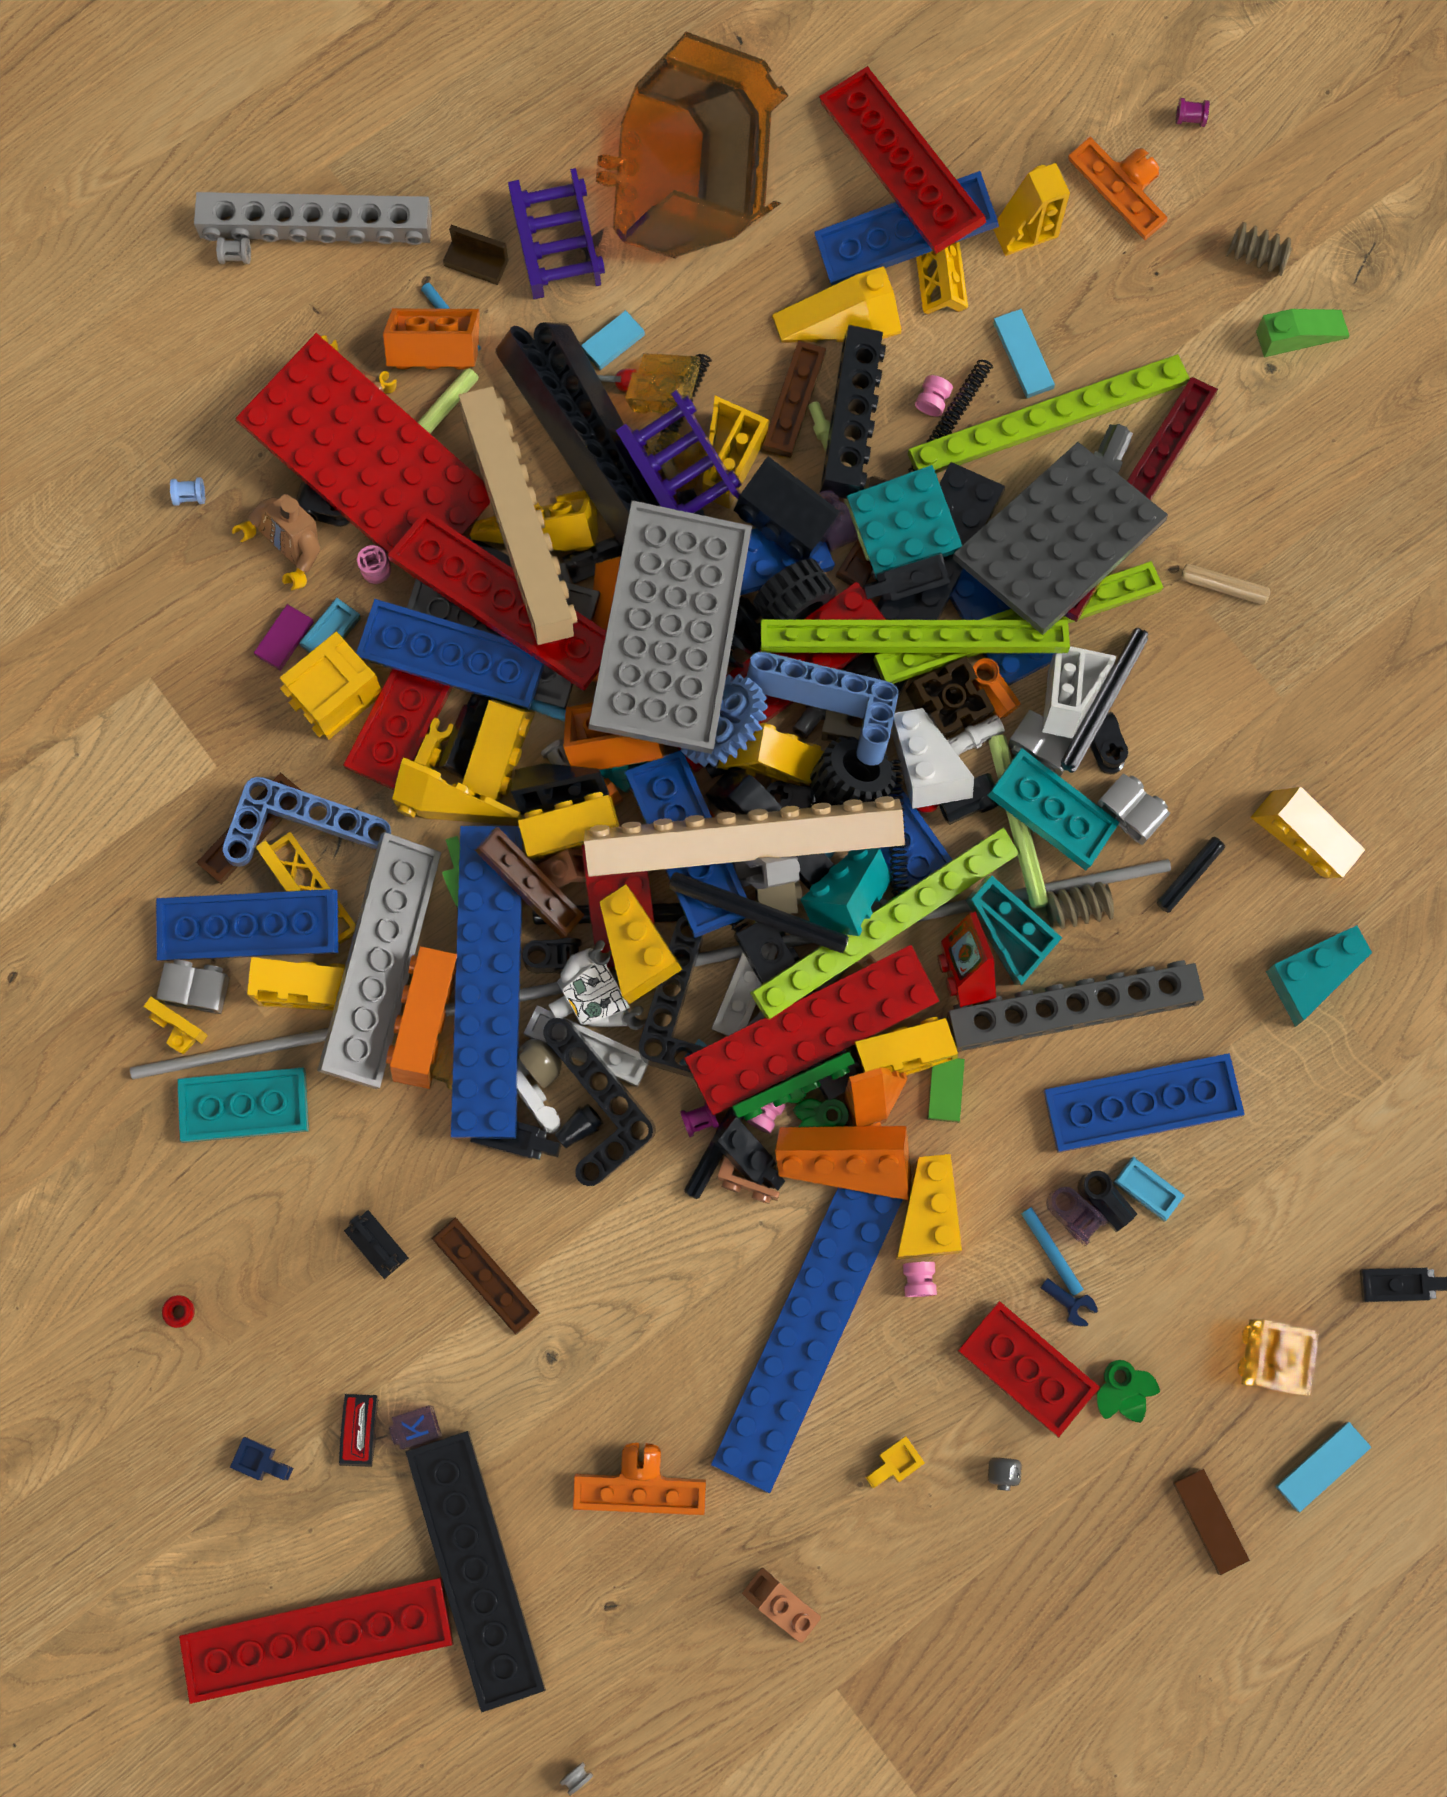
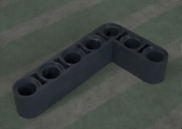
[706,771,835,890]
[639,915,704,1079]
[543,1018,656,1186]

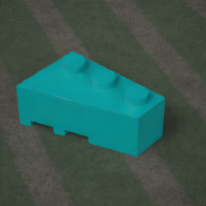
[800,848,892,936]
[966,875,1062,985]
[1266,925,1372,1027]

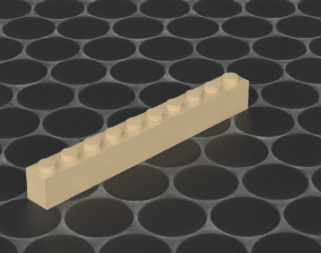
[459,387,577,645]
[584,796,905,877]

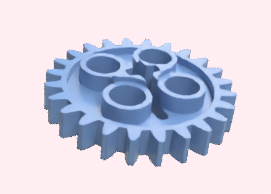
[681,674,768,767]

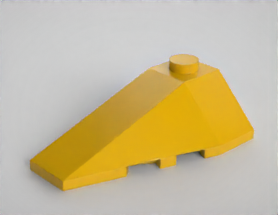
[772,266,902,343]
[470,490,598,552]
[392,757,522,826]

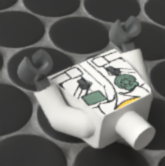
[548,940,646,1030]

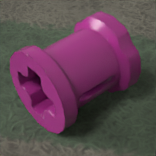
[1176,98,1210,127]
[680,1102,719,1138]

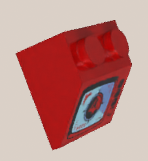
[937,912,996,1007]

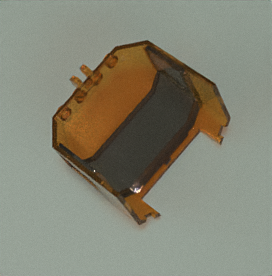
[596,32,789,259]

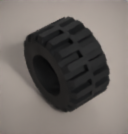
[753,559,837,620]
[810,736,896,806]

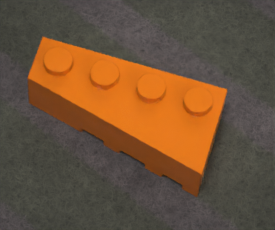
[386,946,457,1089]
[775,1126,912,1200]

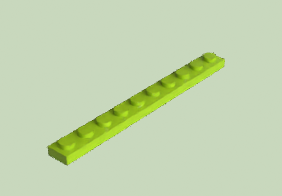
[908,354,1190,474]
[873,561,1164,684]
[761,619,1070,653]
[750,827,1019,1019]

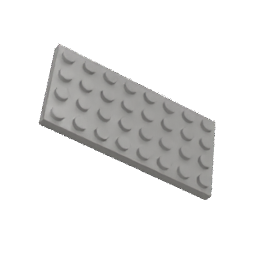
[588,501,752,754]

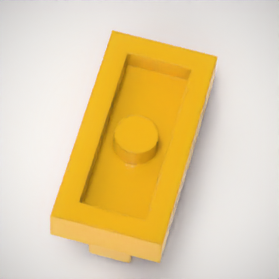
[143,996,208,1055]

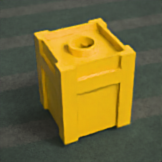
[280,631,382,740]

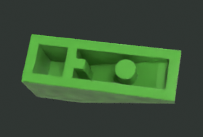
[1256,309,1350,358]

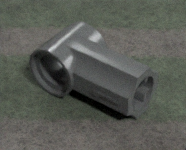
[1094,424,1133,473]

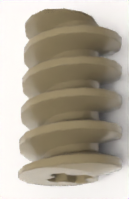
[1226,222,1292,276]
[1046,882,1114,929]

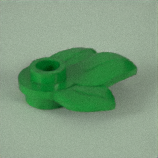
[793,1098,849,1127]
[1097,1360,1160,1423]

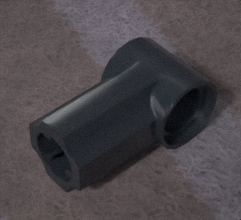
[939,773,999,825]
[1077,1171,1137,1232]

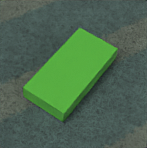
[928,1058,965,1123]

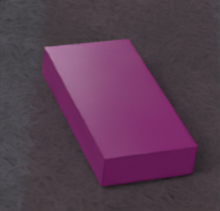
[254,604,314,671]

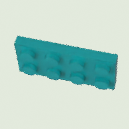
[987,748,1120,871]
[178,1067,309,1143]

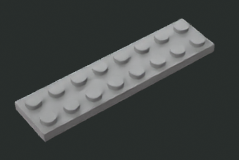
[317,832,441,1089]

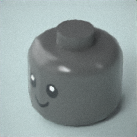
[988,1457,1022,1491]

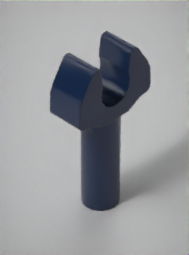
[1040,1278,1098,1327]

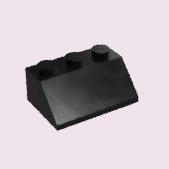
[733,456,841,561]

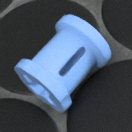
[170,477,205,506]

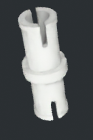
[947,715,1005,756]

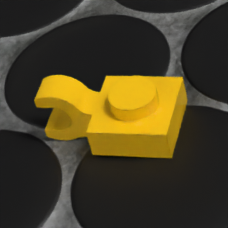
[414,717,454,769]
[865,1436,925,1488]

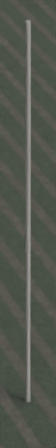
[130,859,1171,1080]

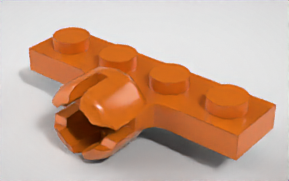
[1068,136,1167,240]
[573,1443,706,1515]

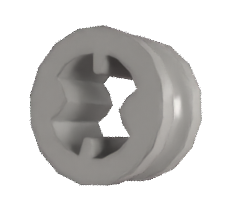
[560,1762,593,1796]

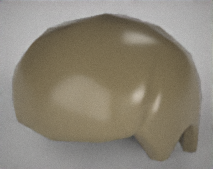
[518,1038,562,1088]

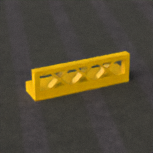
[916,241,968,314]
[256,832,356,946]

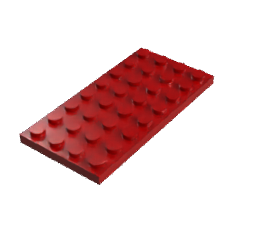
[235,333,491,580]

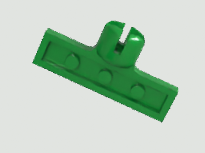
[731,1052,854,1121]

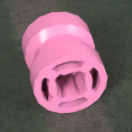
[915,375,953,417]
[357,545,391,584]
[743,1102,786,1134]
[903,1262,937,1297]

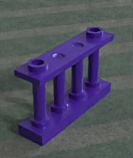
[508,168,605,300]
[616,390,742,513]

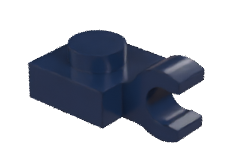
[230,1437,294,1481]

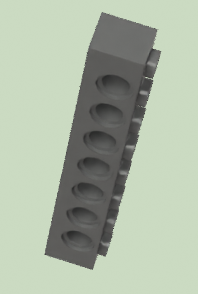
[947,960,1204,1052]

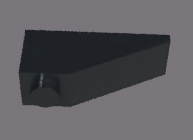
[511,763,609,815]

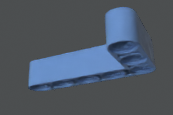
[746,652,898,765]
[223,777,391,867]

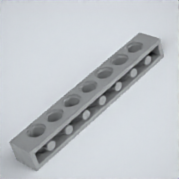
[194,192,432,245]

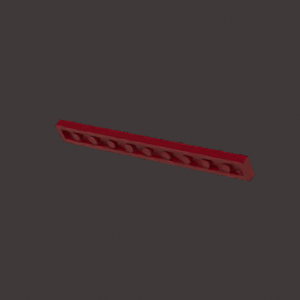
[1064,377,1218,622]

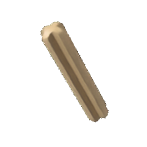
[1181,564,1270,605]

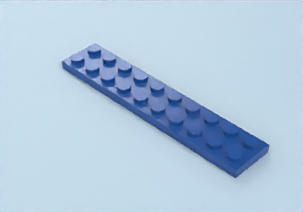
[451,826,524,1139]
[711,1187,903,1493]

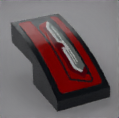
[339,1394,379,1467]

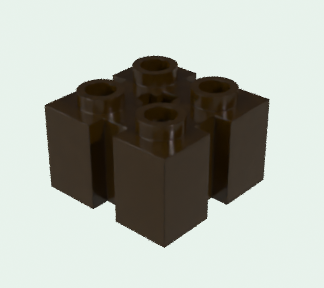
[905,656,995,738]

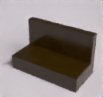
[443,224,509,285]

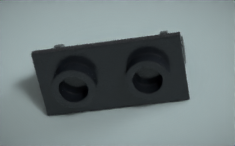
[562,536,622,584]
[734,596,761,653]
[344,1210,409,1279]

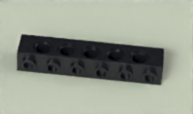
[819,325,886,499]
[734,922,863,1100]

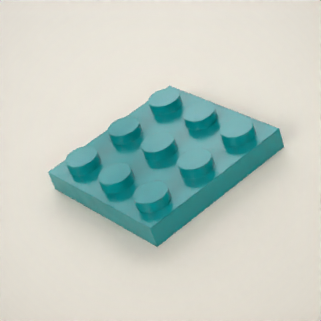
[847,465,962,581]

